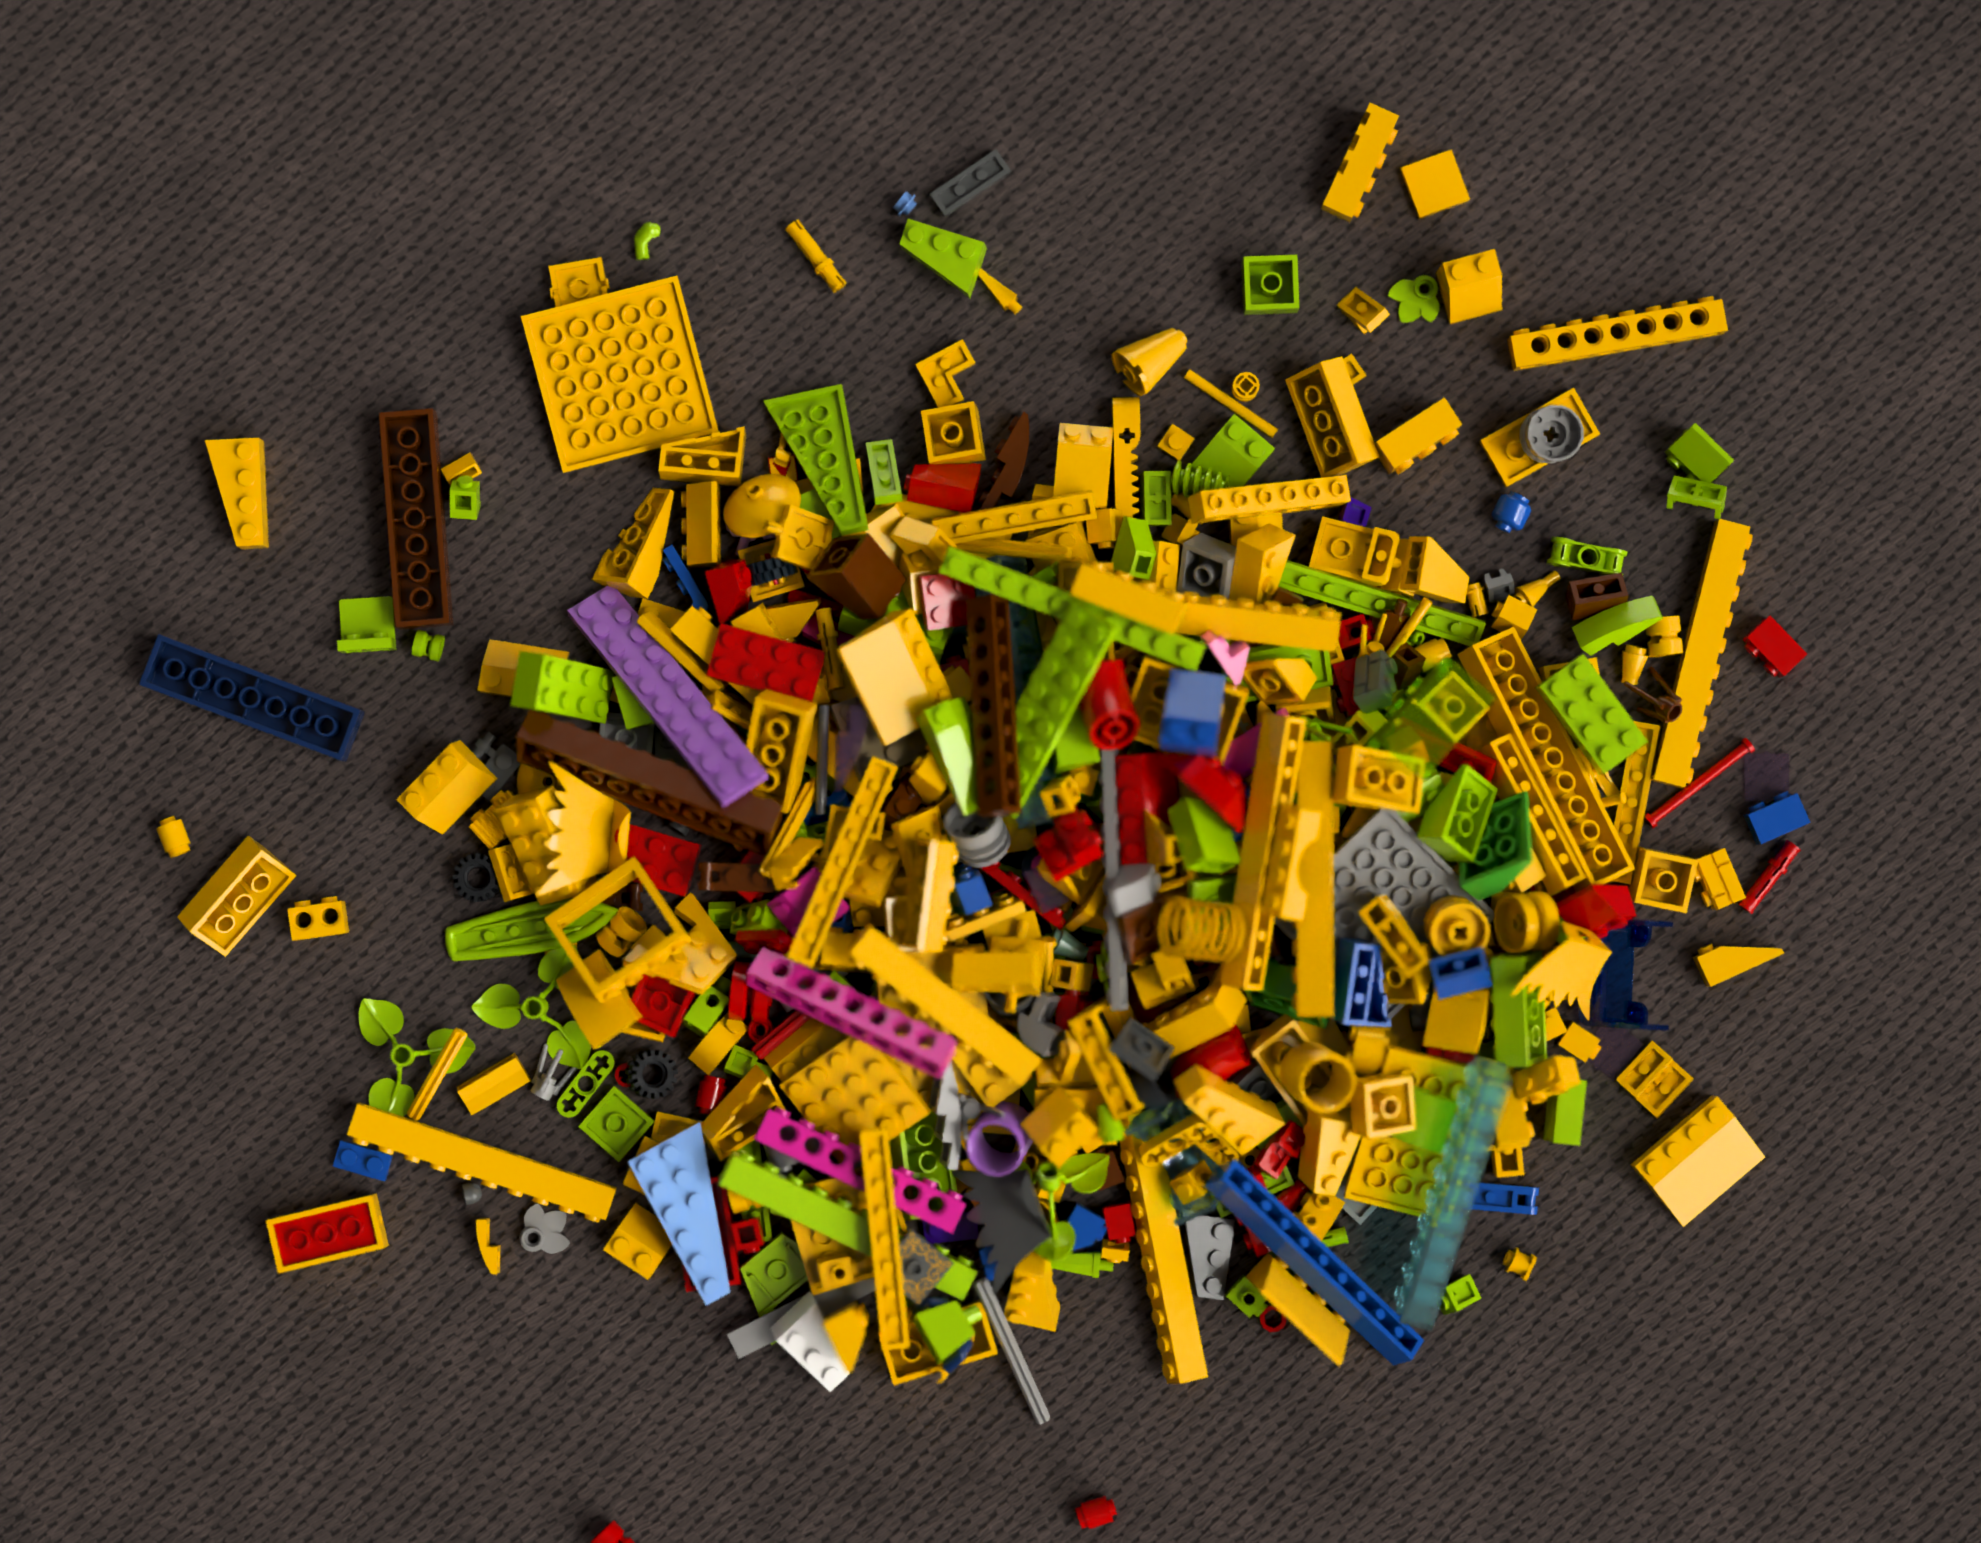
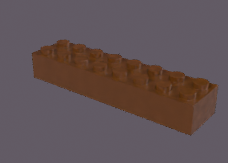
[379,408,453,630]

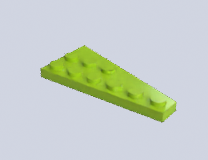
[763,384,869,536]

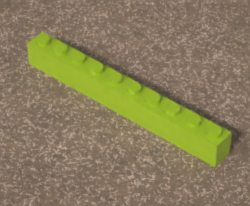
[939,546,1206,671]
[718,1150,978,1301]

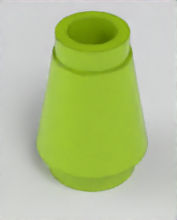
[1096,1103,1125,1144]

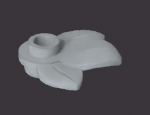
[519,1203,570,1254]

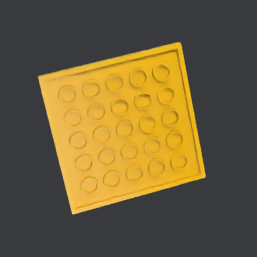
[521,275,719,473]

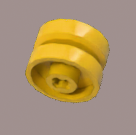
[1493,891,1560,954]
[1423,895,1490,957]

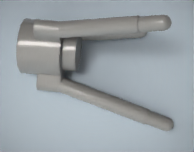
[530,1043,578,1101]
[958,1093,1005,1140]

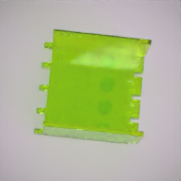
[1365,657,1496,780]

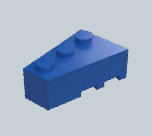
[1329,937,1392,1027]

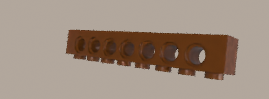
[966,594,1022,818]

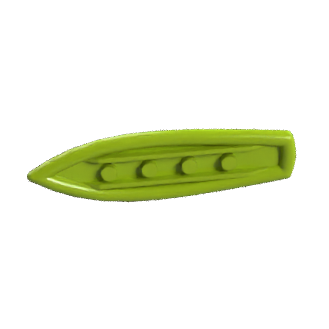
[445,898,619,961]

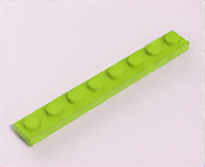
[1278,560,1486,646]

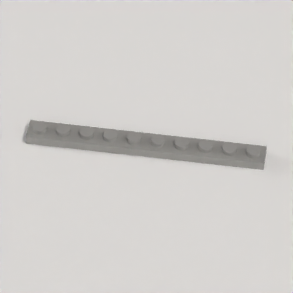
[1098,748,1128,1010]

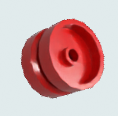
[729,961,773,1023]

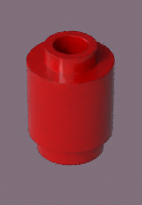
[695,1075,727,1115]
[1075,1495,1117,1529]

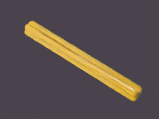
[955,538,1072,562]

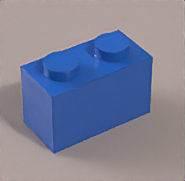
[1743,791,1811,845]
[1429,947,1492,1000]

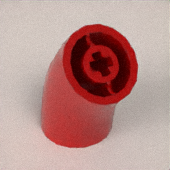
[1079,659,1140,750]
[1169,1023,1250,1101]

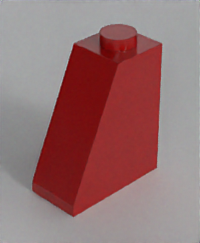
[904,463,982,513]

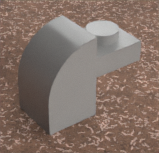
[1018,992,1066,1056]

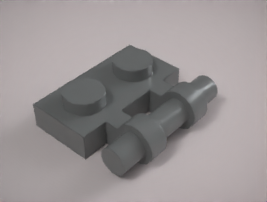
[472,731,521,801]

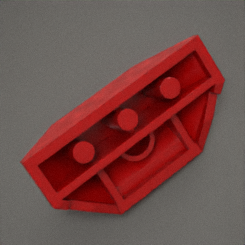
[1158,750,1247,834]

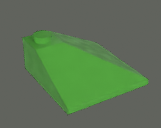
[1459,791,1533,901]

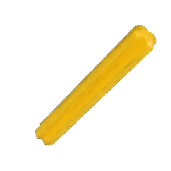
[759,781,816,878]
[407,1028,467,1121]

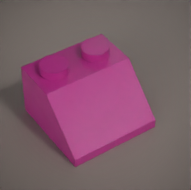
[767,866,850,938]

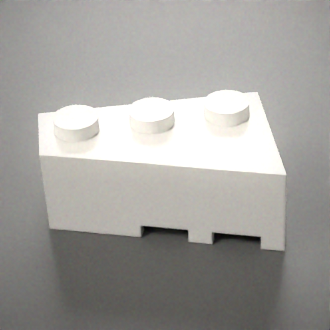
[770,1291,850,1392]

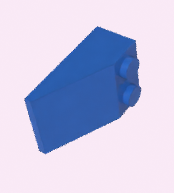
[1160,668,1226,757]

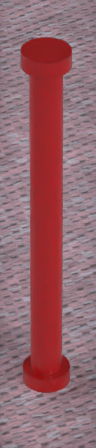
[1644,738,1755,829]

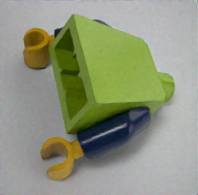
[906,1297,983,1383]

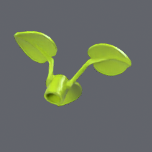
[471,944,591,1069]
[359,998,476,1117]
[1014,1153,1109,1262]

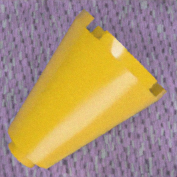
[1111,328,1187,396]

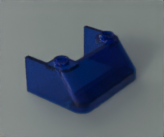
[1578,920,1673,1030]

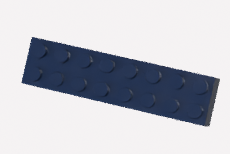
[139,634,365,762]

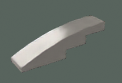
[928,1062,961,1170]

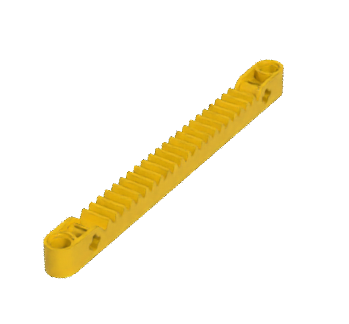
[1112,397,1148,745]

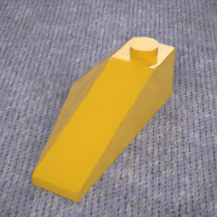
[592,488,674,599]

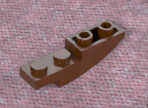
[977,412,1029,510]

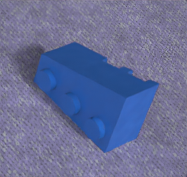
[948,862,992,915]

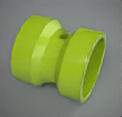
[412,630,445,662]

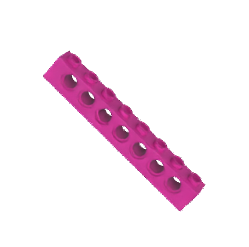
[747,947,957,1079]
[754,1106,966,1234]

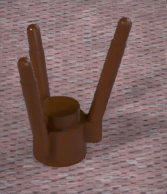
[1623,667,1683,724]

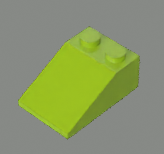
[1192,414,1275,488]
[1417,764,1498,862]

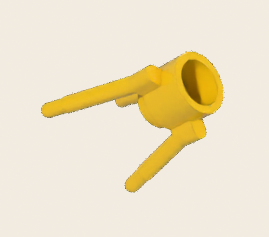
[1357,613,1410,658]

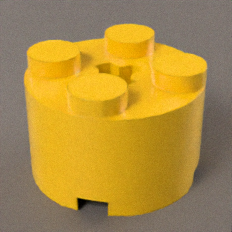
[1343,1025,1390,1076]

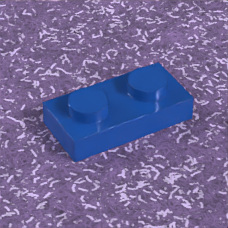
[333,1140,393,1181]

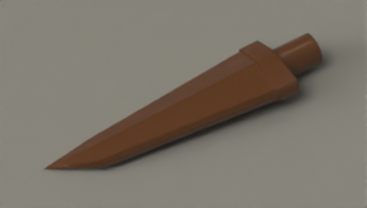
[1379,598,1410,652]

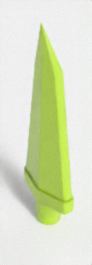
[1050,1251,1114,1278]

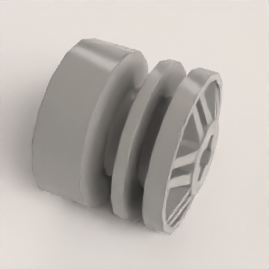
[1519,405,1584,464]
[944,801,1010,868]

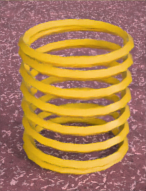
[1158,897,1244,963]
[1280,1042,1356,1113]

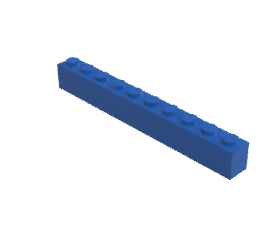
[1204,1159,1424,1366]

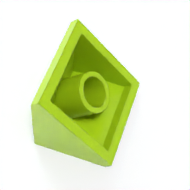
[1051,709,1100,774]

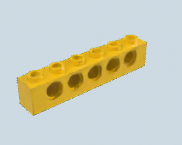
[1188,475,1351,524]

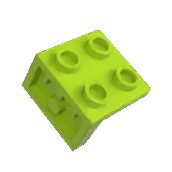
[337,596,396,653]

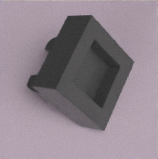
[1485,569,1515,604]

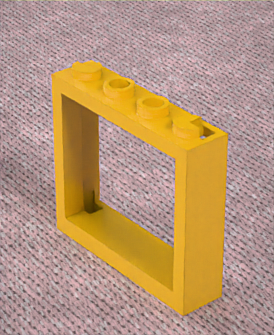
[544,857,692,1002]
[1068,995,1145,1121]

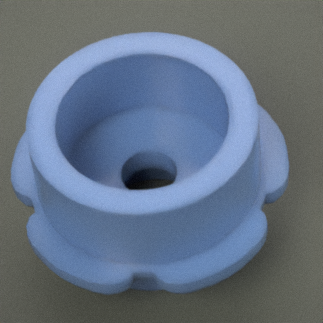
[893,191,917,216]

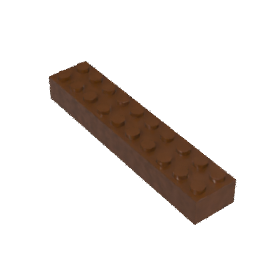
[516,710,783,856]

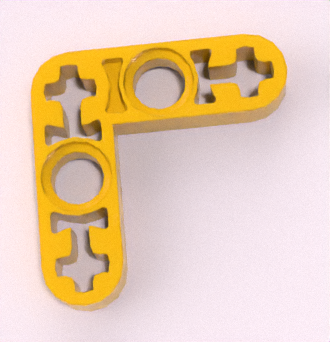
[1139,1114,1239,1166]

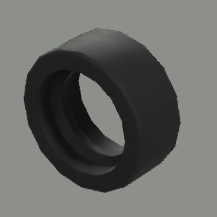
[1130,1065,1176,1110]

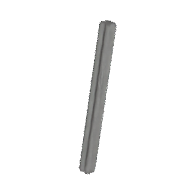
[974,1278,1050,1424]

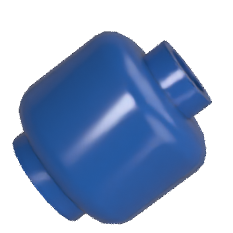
[1492,491,1532,533]

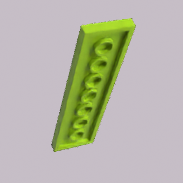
[1009,600,1118,817]

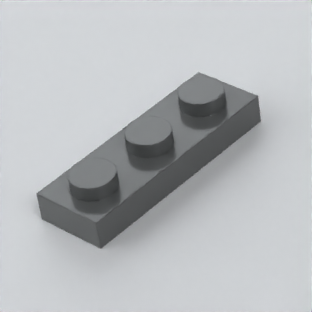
[930,149,1011,217]

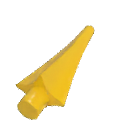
[978,268,1022,314]

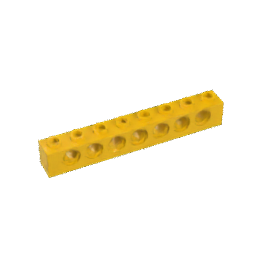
[1507,296,1728,371]

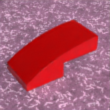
[1253,1120,1306,1180]

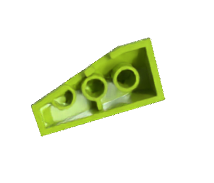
[916,697,978,817]

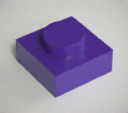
[1338,497,1372,527]

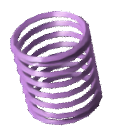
[965,1101,1033,1177]

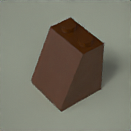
[807,533,907,620]

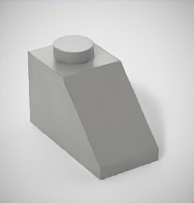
[1109,864,1161,916]

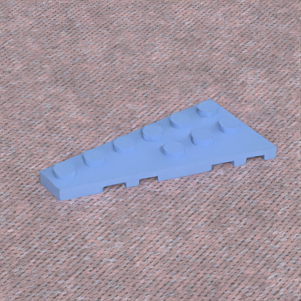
[628,1122,730,1306]

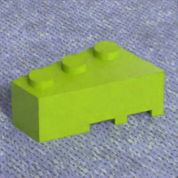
[899,219,987,299]

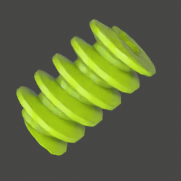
[1170,460,1230,498]

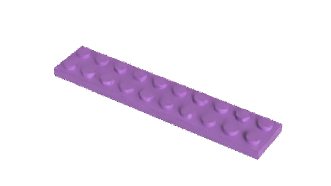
[567,586,768,807]

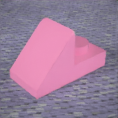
[1201,630,1249,686]

